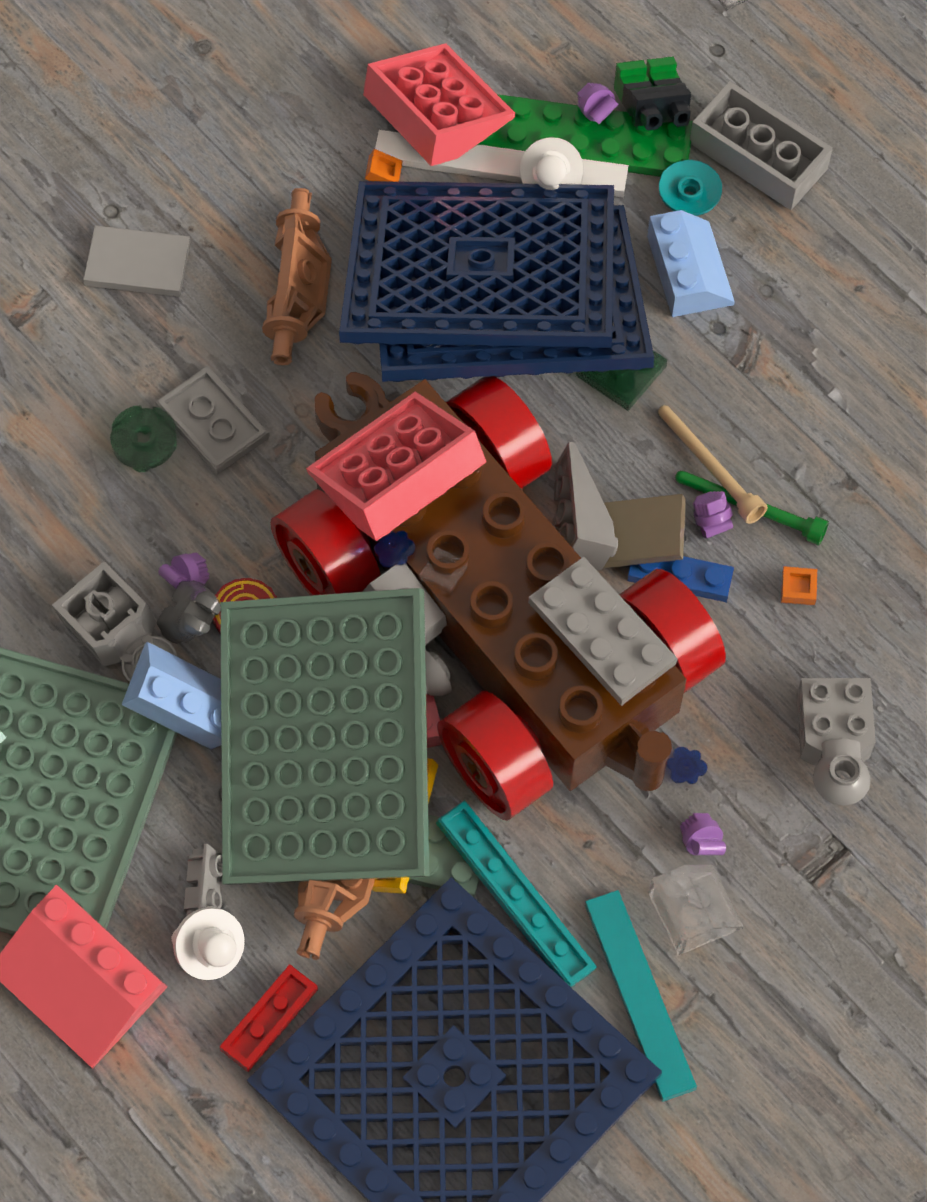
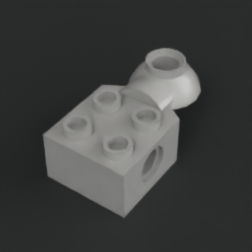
[363,560,452,696]
[52,561,177,682]
[796,678,876,806]

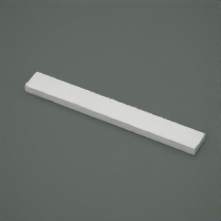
[375,130,628,198]

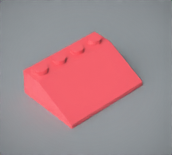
[363,43,515,166]
[306,391,486,541]
[0,884,168,1068]

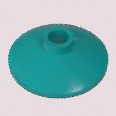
[659,160,722,216]

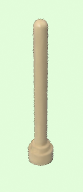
[658,405,768,524]

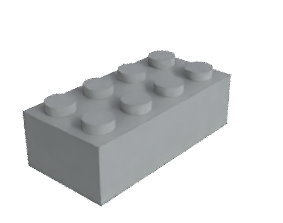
[690,81,833,210]

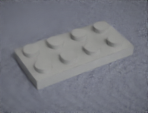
[528,557,677,706]

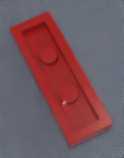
[219,964,318,1072]

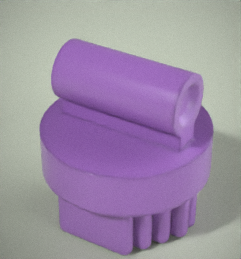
[577,83,619,124]
[693,491,733,539]
[158,553,209,589]
[680,813,726,855]

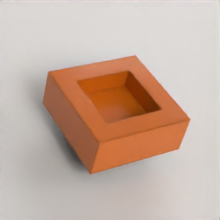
[365,149,403,182]
[781,566,818,605]

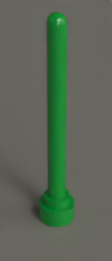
[675,471,829,546]

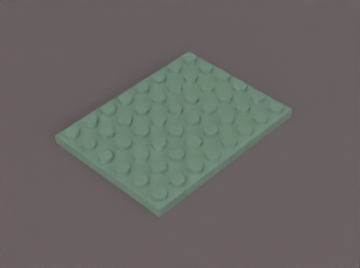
[220,588,429,885]
[0,648,177,935]

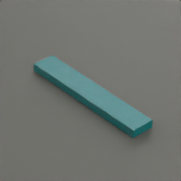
[436,800,597,988]
[585,890,697,1102]

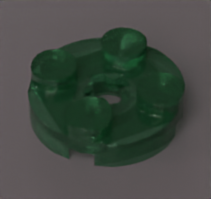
[110,405,177,472]

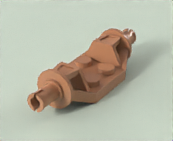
[262,188,332,365]
[294,879,375,960]

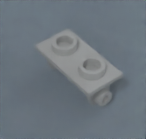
[183,844,222,916]

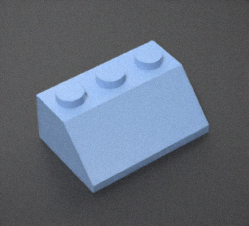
[647,210,735,317]
[122,642,221,749]

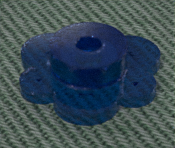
[374,531,416,567]
[667,747,708,784]

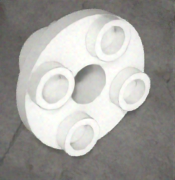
[520,137,584,190]
[172,906,244,980]

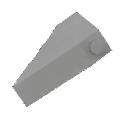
[552,441,618,571]

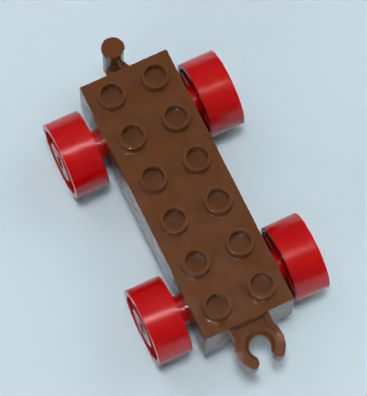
[270,372,726,821]

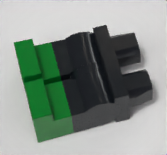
[614,56,691,131]

